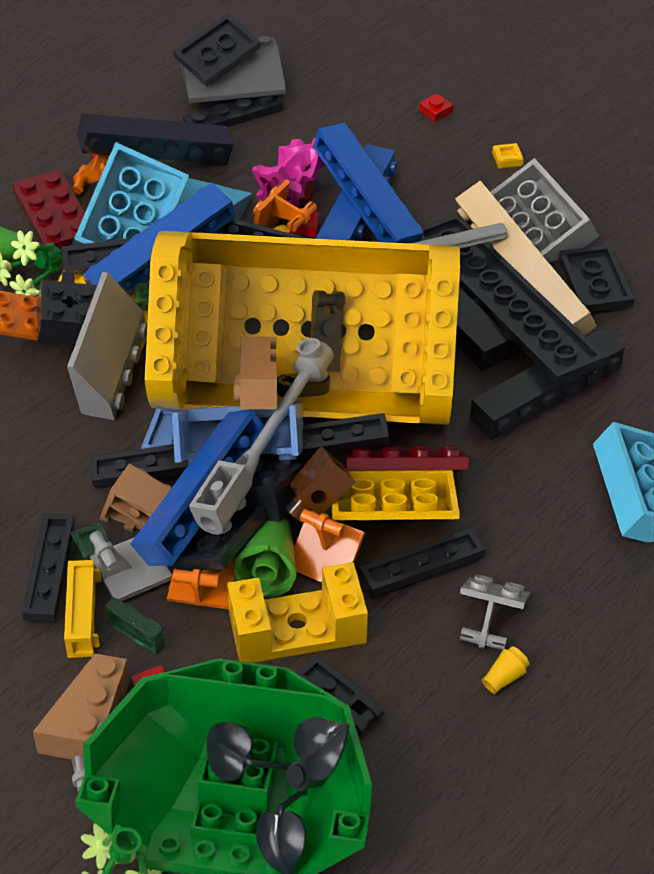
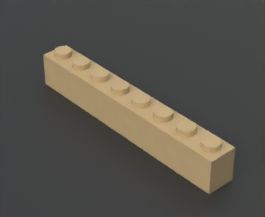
[455,181,597,336]

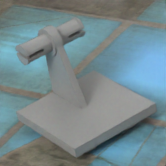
[89,531,172,604]
[460,575,530,651]

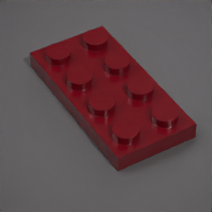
[12,169,85,250]
[345,445,468,470]

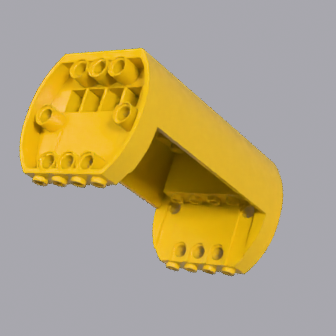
[145,231,460,425]

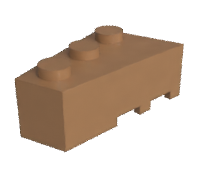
[234,337,277,409]
[99,463,172,532]
[33,654,130,760]

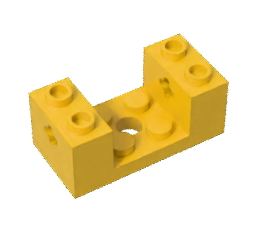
[227,562,368,663]

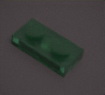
[105,597,165,656]

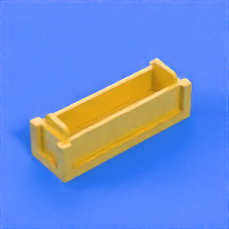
[64,560,102,658]

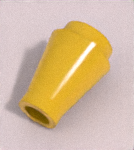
[482,646,530,694]

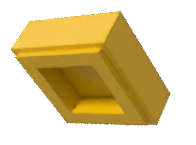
[492,143,524,169]

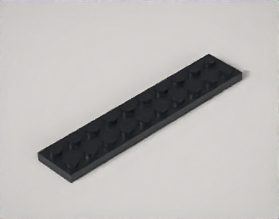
[421,214,606,385]

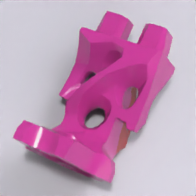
[252,138,326,208]

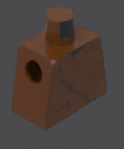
[285,446,356,520]

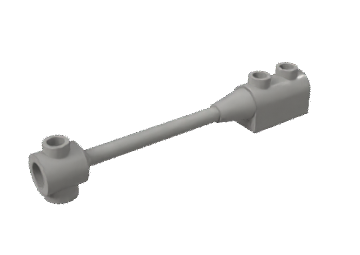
[189,338,334,535]

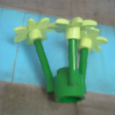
[0,231,62,296]
[81,823,163,874]

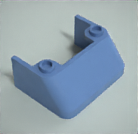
[172,402,303,464]

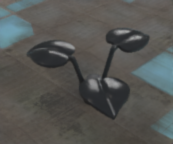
[206,718,350,874]

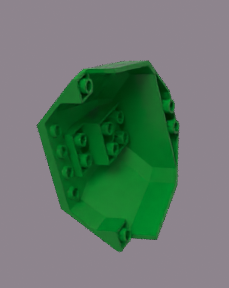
[75,658,372,874]

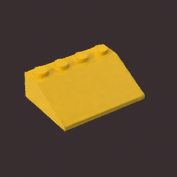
[331,470,460,520]

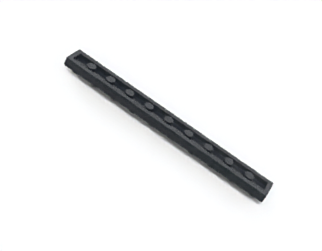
[90,413,389,487]

